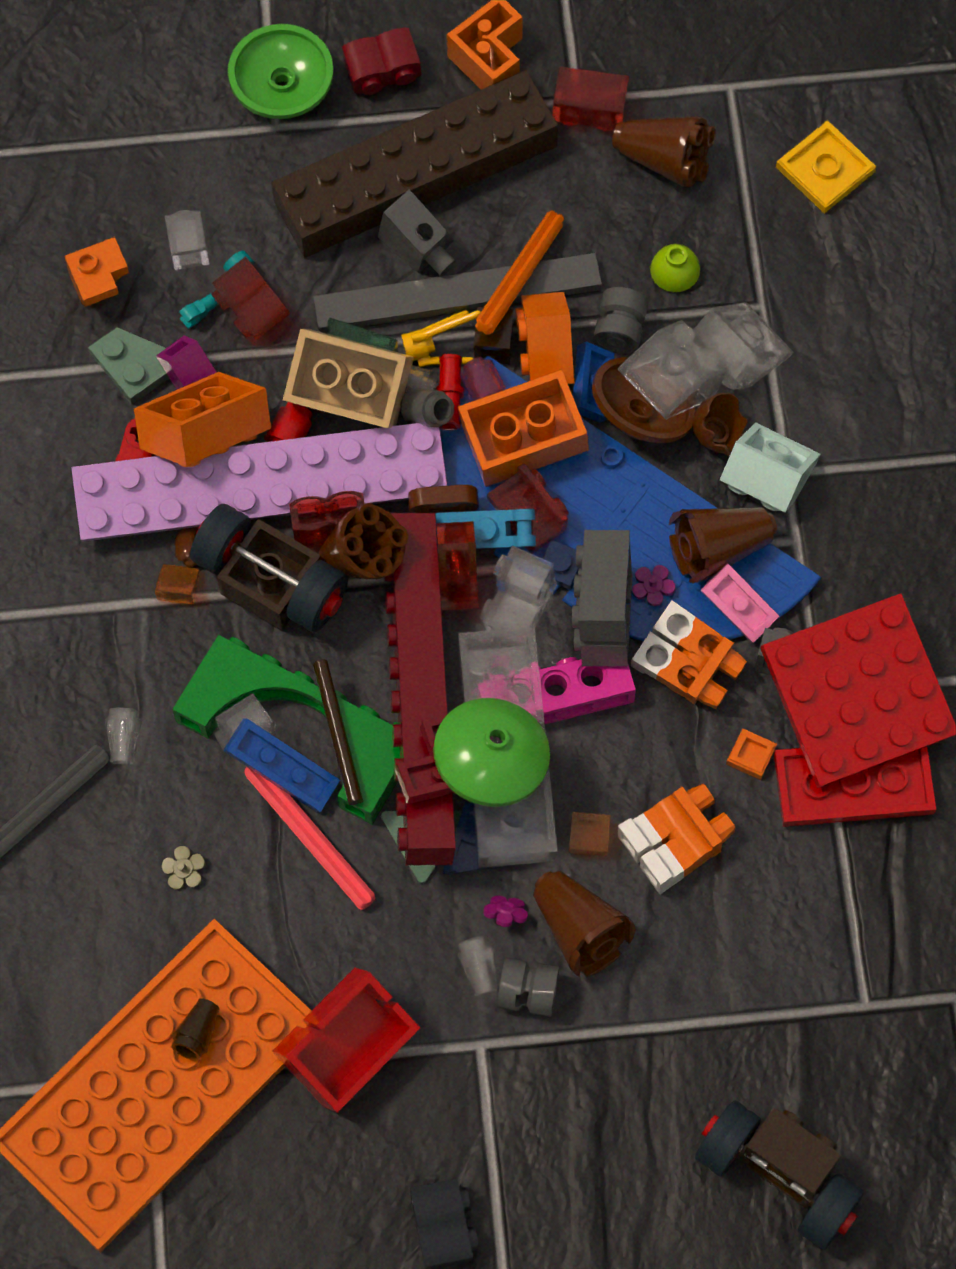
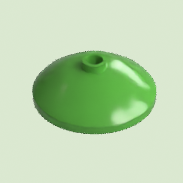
[228,24,333,119]
[433,698,550,807]

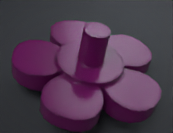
[632,565,675,606]
[483,895,528,927]

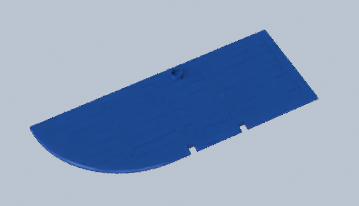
[439,356,821,641]

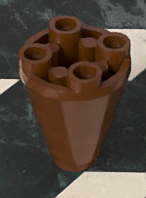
[612,116,716,188]
[318,503,408,580]

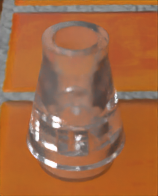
[105,708,142,764]
[457,936,498,996]

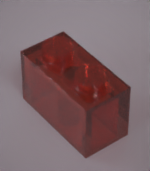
[553,67,629,131]
[436,521,479,610]

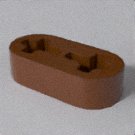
[408,485,479,516]

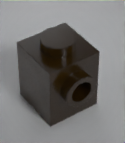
[474,307,514,364]

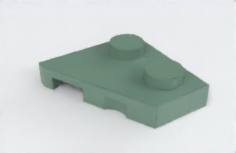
[88,327,170,404]

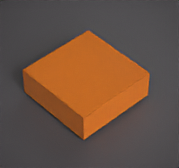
[726,728,777,780]

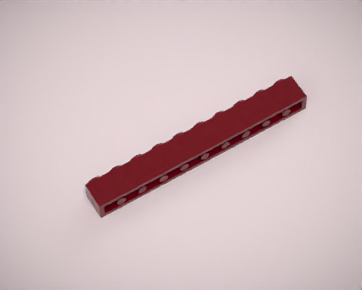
[384,513,456,866]

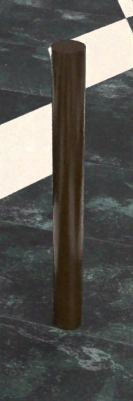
[313,659,363,805]

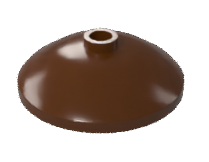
[592,357,695,443]

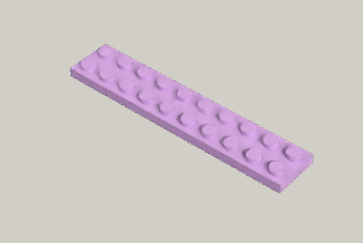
[71,423,447,542]

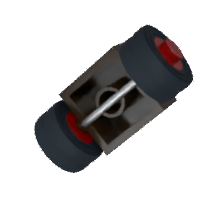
[190,503,348,632]
[695,1100,864,1250]

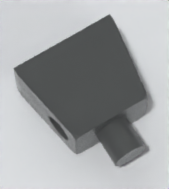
[378,190,456,276]

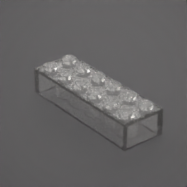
[458,627,558,868]

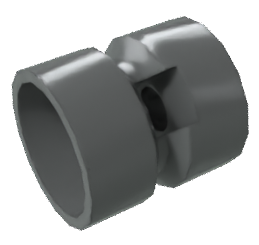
[593,287,648,354]
[497,957,560,1017]

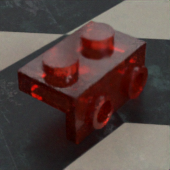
[487,463,569,555]

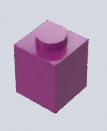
[156,335,217,389]

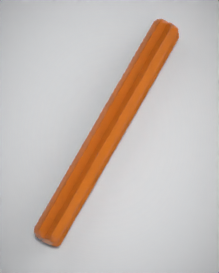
[475,211,564,335]

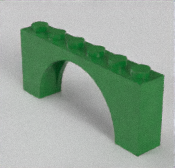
[172,635,400,825]

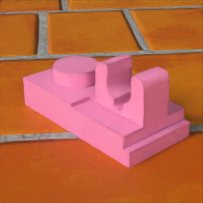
[701,564,779,643]

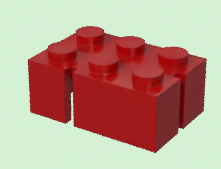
[272,968,420,1113]

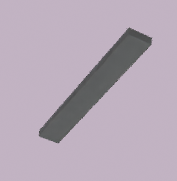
[313,253,602,333]

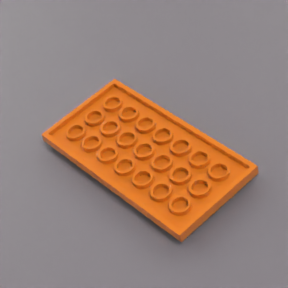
[0,919,312,1253]

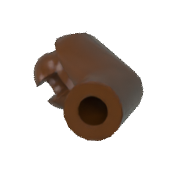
[175,527,199,568]

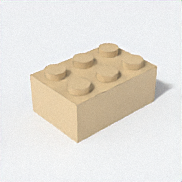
[283,329,414,428]

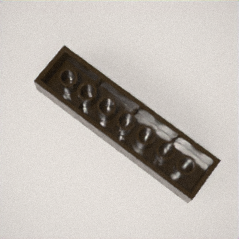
[271,70,558,258]

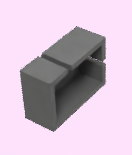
[572,530,633,667]

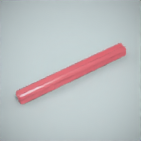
[244,767,375,910]

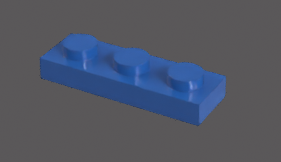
[223,718,340,812]

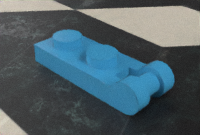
[436,509,536,550]

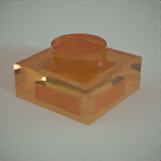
[569,812,611,856]

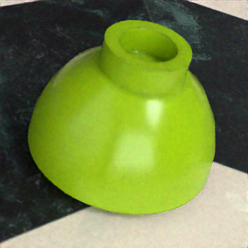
[650,244,700,292]

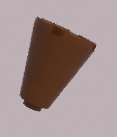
[669,507,777,583]
[533,871,636,977]

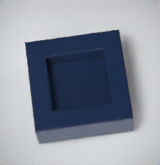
[536,540,579,590]

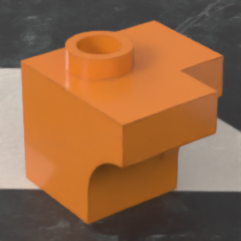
[64,237,129,307]

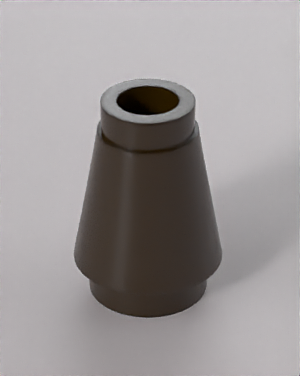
[171,998,220,1060]

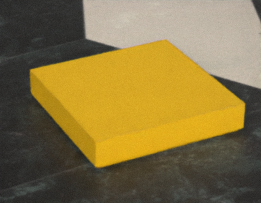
[776,120,877,214]

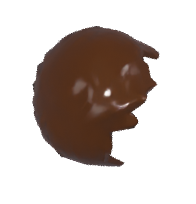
[693,392,748,456]

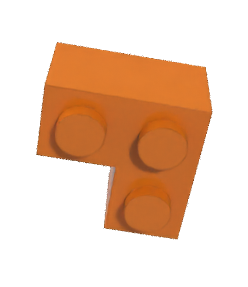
[447,0,523,90]
[515,292,574,384]

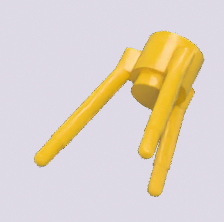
[401,310,481,368]

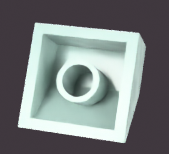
[720,423,821,512]

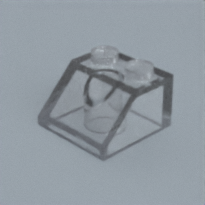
[686,302,793,390]
[618,320,730,419]

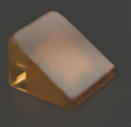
[155,564,200,605]

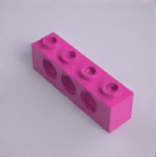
[478,657,636,738]

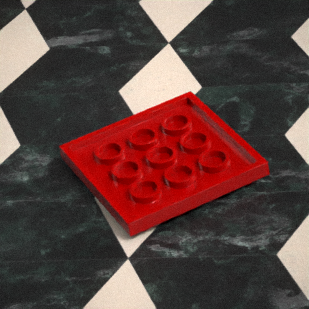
[760,593,956,789]

